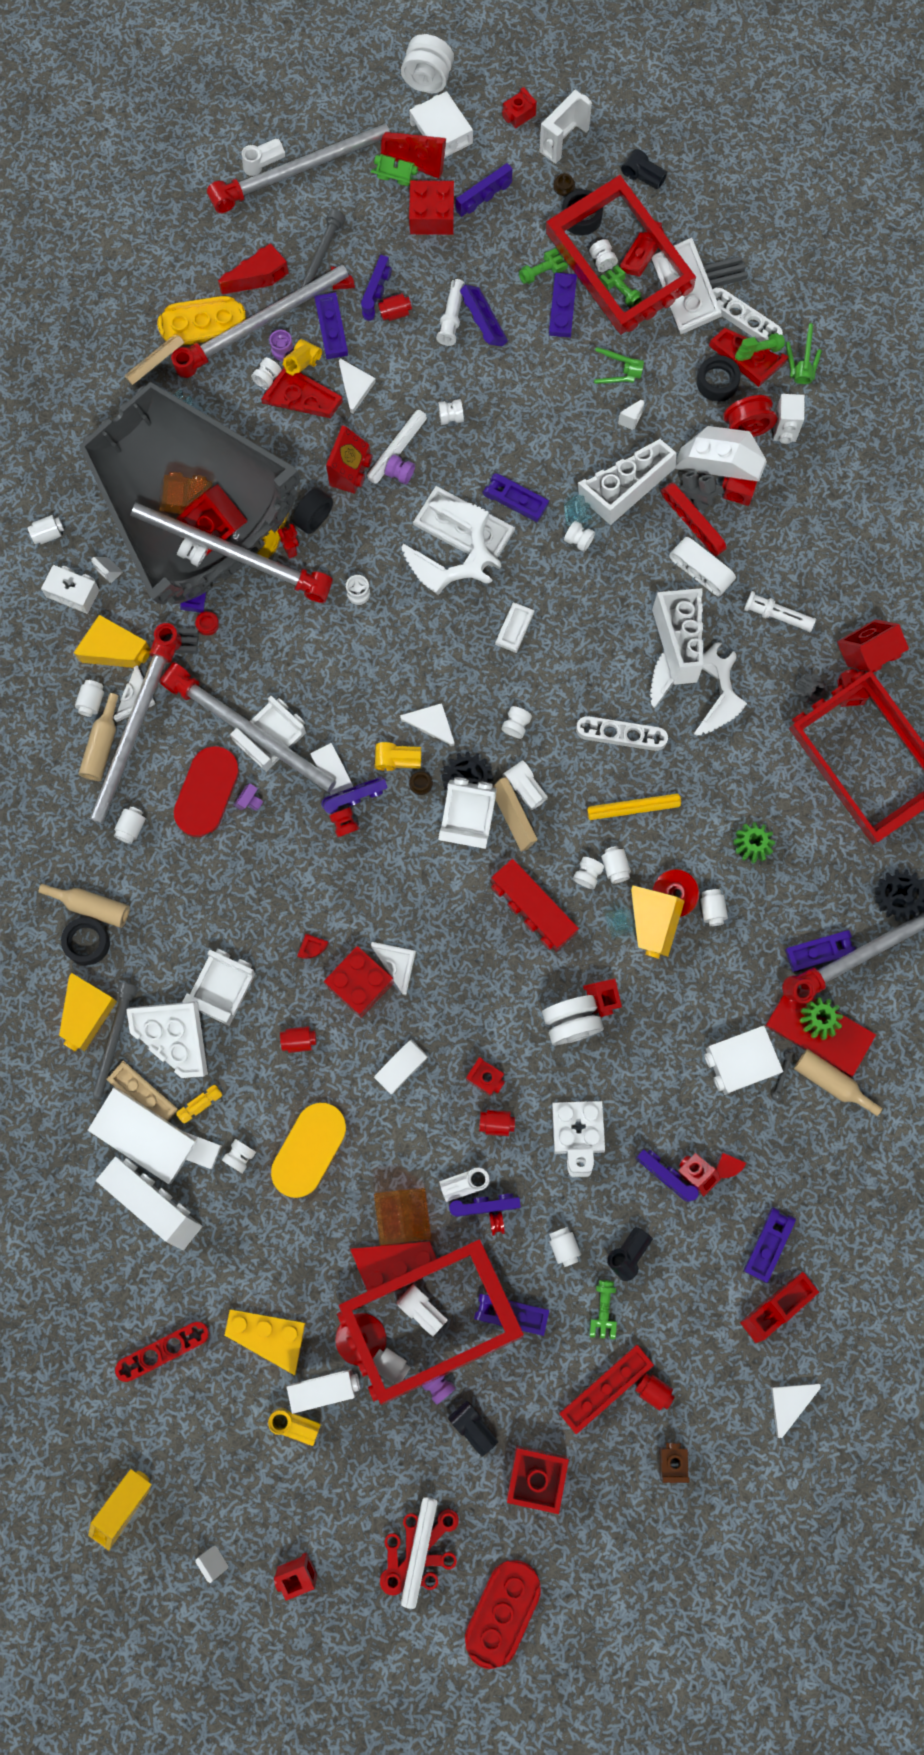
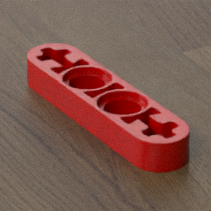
[661,483,727,556]
[115,1322,210,1382]

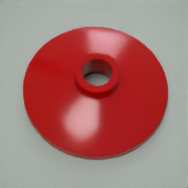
[653,869,699,917]
[335,1313,387,1366]

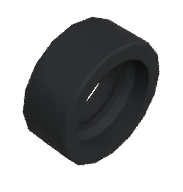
[561,189,603,236]
[696,355,741,402]
[292,488,333,534]
[61,917,110,966]

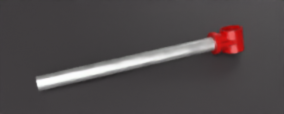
[207,124,390,214]
[171,265,349,378]
[130,502,333,603]
[90,623,182,824]
[159,662,336,792]
[782,912,924,1004]

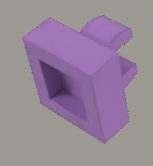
[233,784,263,811]

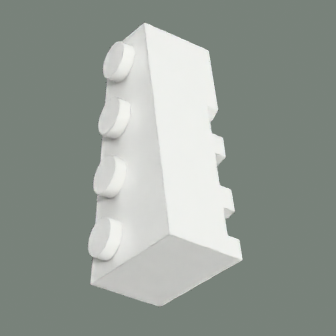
[578,439,676,525]
[652,588,703,685]
[96,1157,203,1250]

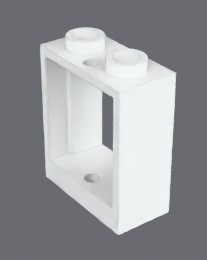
[287,1369,361,1414]

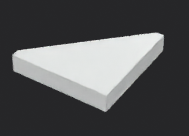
[339,358,376,414]
[114,666,156,722]
[400,703,454,746]
[371,942,416,995]
[771,1384,821,1438]

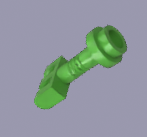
[519,248,568,284]
[599,265,643,307]
[735,333,785,361]
[589,1280,617,1340]

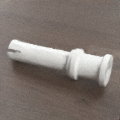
[436,279,465,346]
[744,591,816,632]

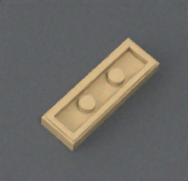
[124,334,185,385]
[493,777,537,852]
[106,1061,179,1121]

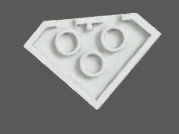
[126,1001,208,1078]

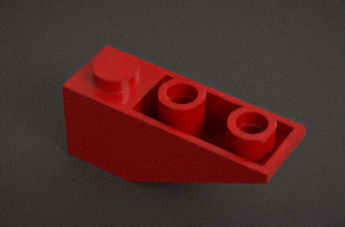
[218,243,289,294]

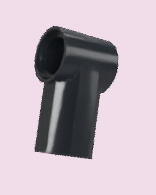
[621,149,668,189]
[607,1226,653,1281]
[448,1400,499,1457]

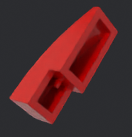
[740,1272,819,1343]

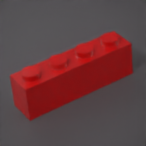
[491,858,579,952]

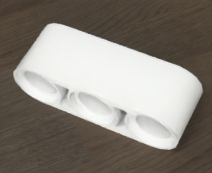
[669,537,736,596]

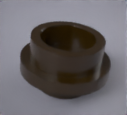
[553,173,575,196]
[409,772,433,795]

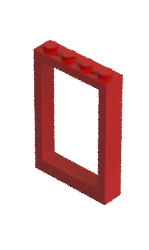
[546,175,696,335]
[789,670,924,844]
[337,1239,524,1406]

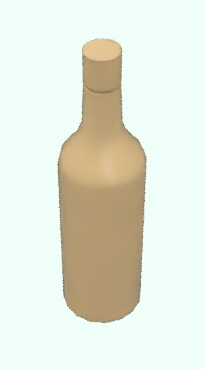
[78,693,119,781]
[39,884,130,928]
[794,1049,883,1116]

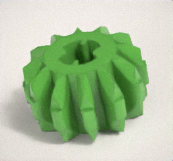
[733,822,775,864]
[800,997,843,1040]

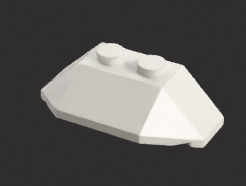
[675,426,767,482]

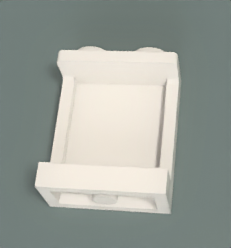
[539,90,592,164]
[409,91,473,158]
[230,696,306,772]
[438,777,497,849]
[183,949,256,1026]
[704,1026,783,1095]

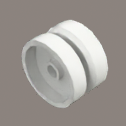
[401,34,454,94]
[542,995,604,1046]

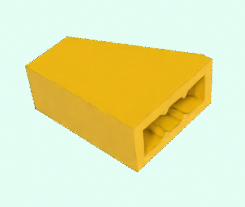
[74,615,150,668]
[631,886,685,959]
[59,973,117,1052]
[88,1469,152,1551]

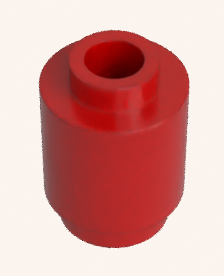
[378,293,412,321]
[280,1026,317,1053]
[479,1110,515,1137]
[635,1373,675,1411]

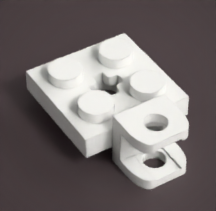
[552,1101,605,1177]

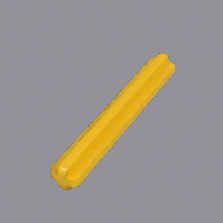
[587,793,681,820]

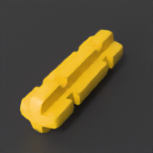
[176,1085,222,1124]

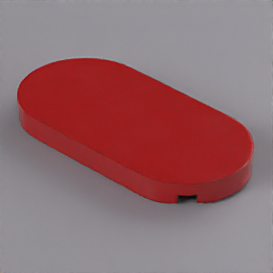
[174,746,239,837]
[465,1560,541,1669]

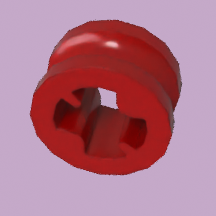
[489,1211,505,1236]

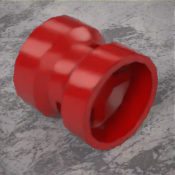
[329,807,359,838]

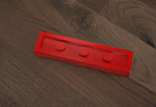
[559,1344,654,1435]

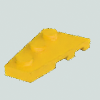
[224,1309,306,1375]

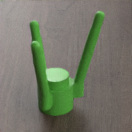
[786,323,822,384]
[594,347,644,384]

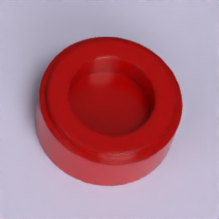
[195,611,219,636]

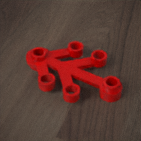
[380,1508,459,1596]

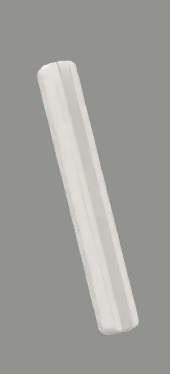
[367,410,427,484]
[401,1497,437,1609]

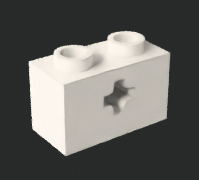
[773,394,804,444]
[41,565,100,614]

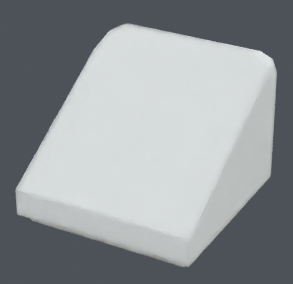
[618,400,644,430]
[91,557,123,583]
[195,1546,228,1583]

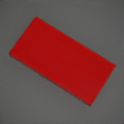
[765,988,876,1078]

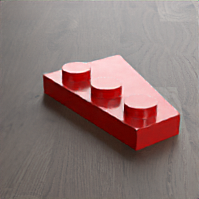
[381,132,446,179]
[709,328,789,387]
[261,367,343,419]
[350,1242,437,1291]

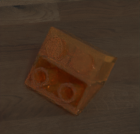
[158,472,212,514]
[374,1188,432,1246]

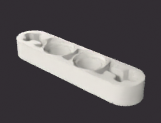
[712,288,783,342]
[576,716,668,751]

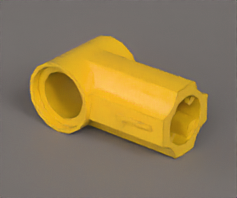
[282,338,322,375]
[374,742,421,771]
[268,1408,321,1446]

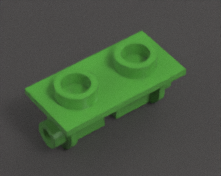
[371,154,418,186]

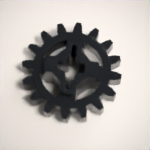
[442,752,493,790]
[875,869,924,921]

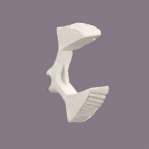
[402,500,501,595]
[650,642,747,735]

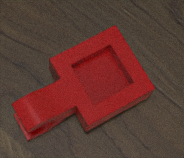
[278,524,299,559]

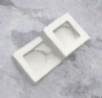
[310,743,353,795]
[374,1040,429,1094]

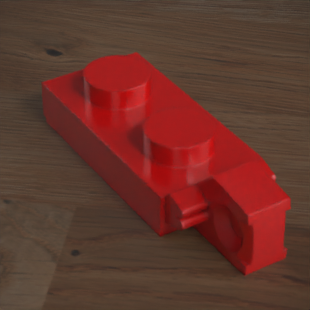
[620,221,664,277]

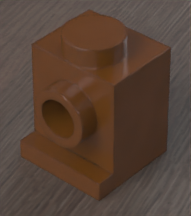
[659,1442,689,1483]

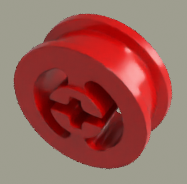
[723,395,778,437]

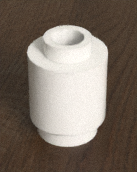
[28,515,64,544]
[75,680,104,717]
[114,807,146,844]
[601,846,631,884]
[700,889,728,926]
[549,1227,581,1267]
[373,1348,411,1384]

